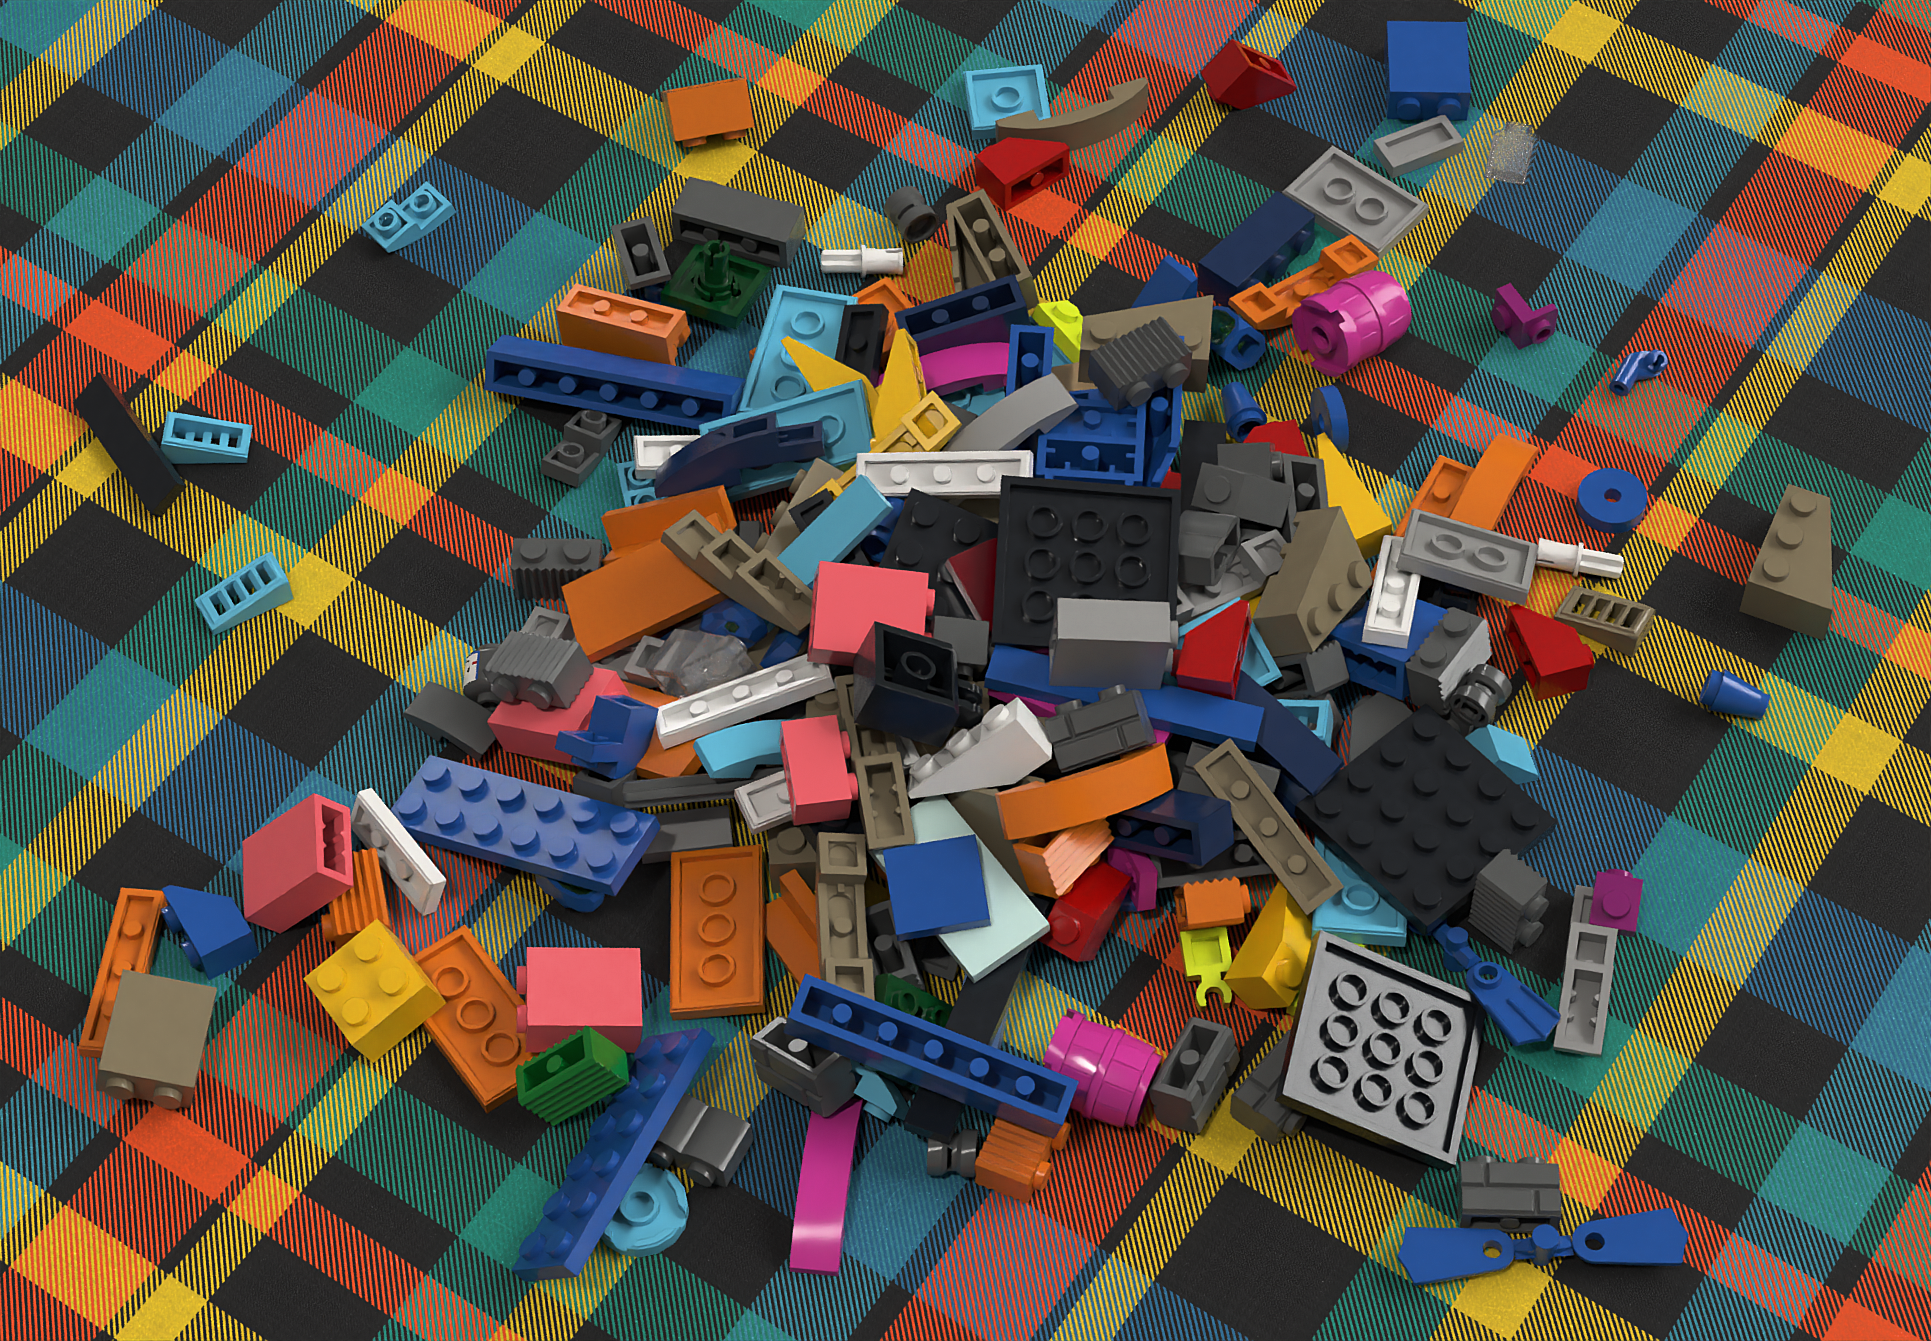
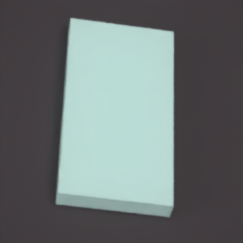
[865,794,1050,983]

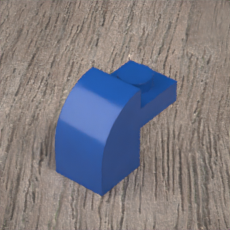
[555,695,659,779]

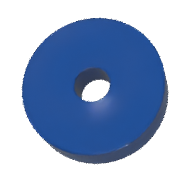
[1310,385,1349,453]
[1576,468,1647,533]

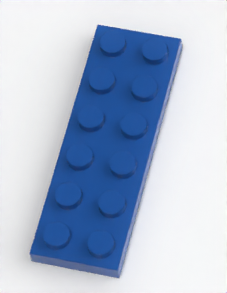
[390,755,661,896]
[512,1027,715,1282]

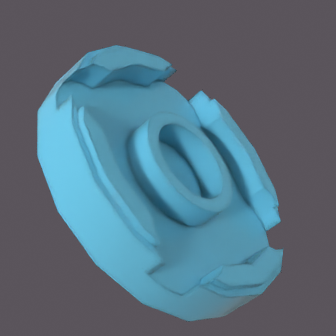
[600,1163,689,1257]

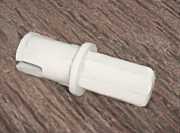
[821,245,903,278]
[1534,538,1624,579]

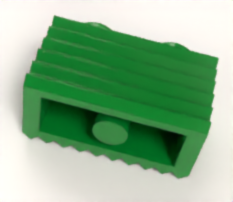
[515,1025,629,1127]

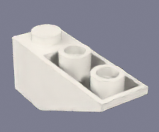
[907,697,1052,799]

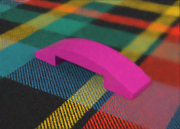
[876,342,1009,397]
[789,1098,863,1276]

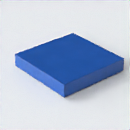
[883,834,991,941]

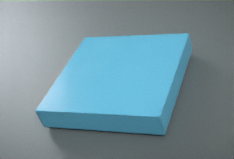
[963,64,1051,140]

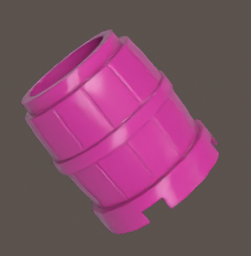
[1292,270,1411,377]
[1042,1008,1163,1128]

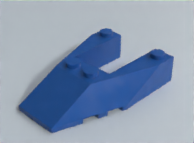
[1006,324,1184,488]

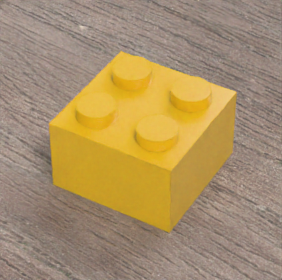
[303,919,447,1063]

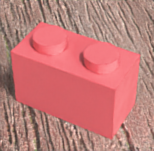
[779,715,858,825]

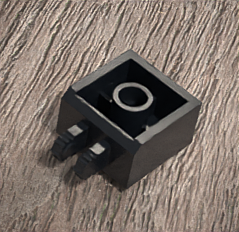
[853,621,984,748]

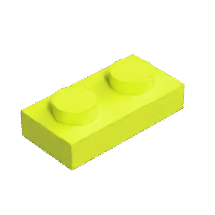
[1031,300,1083,363]

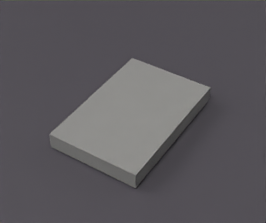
[1282,146,1429,262]
[1396,508,1539,605]

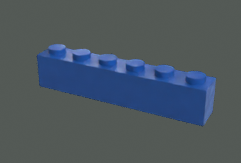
[484,334,746,430]
[783,973,1079,1139]

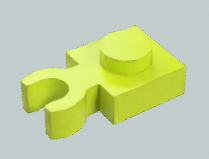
[1179,926,1232,1012]

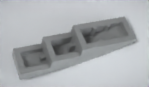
[1553,885,1618,1058]

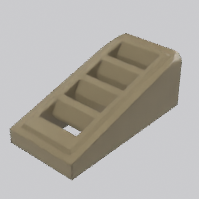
[1554,585,1656,658]

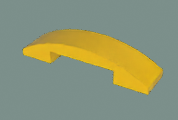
[809,390,962,500]

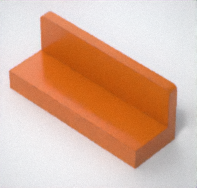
[555,283,688,366]
[601,485,737,566]
[765,869,821,987]

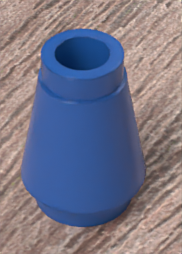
[1221,382,1267,443]
[1699,669,1770,720]

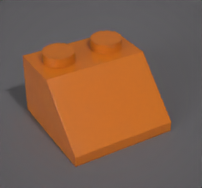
[661,77,755,147]

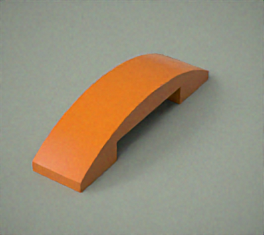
[1228,234,1379,330]
[1450,433,1539,531]
[995,742,1174,840]

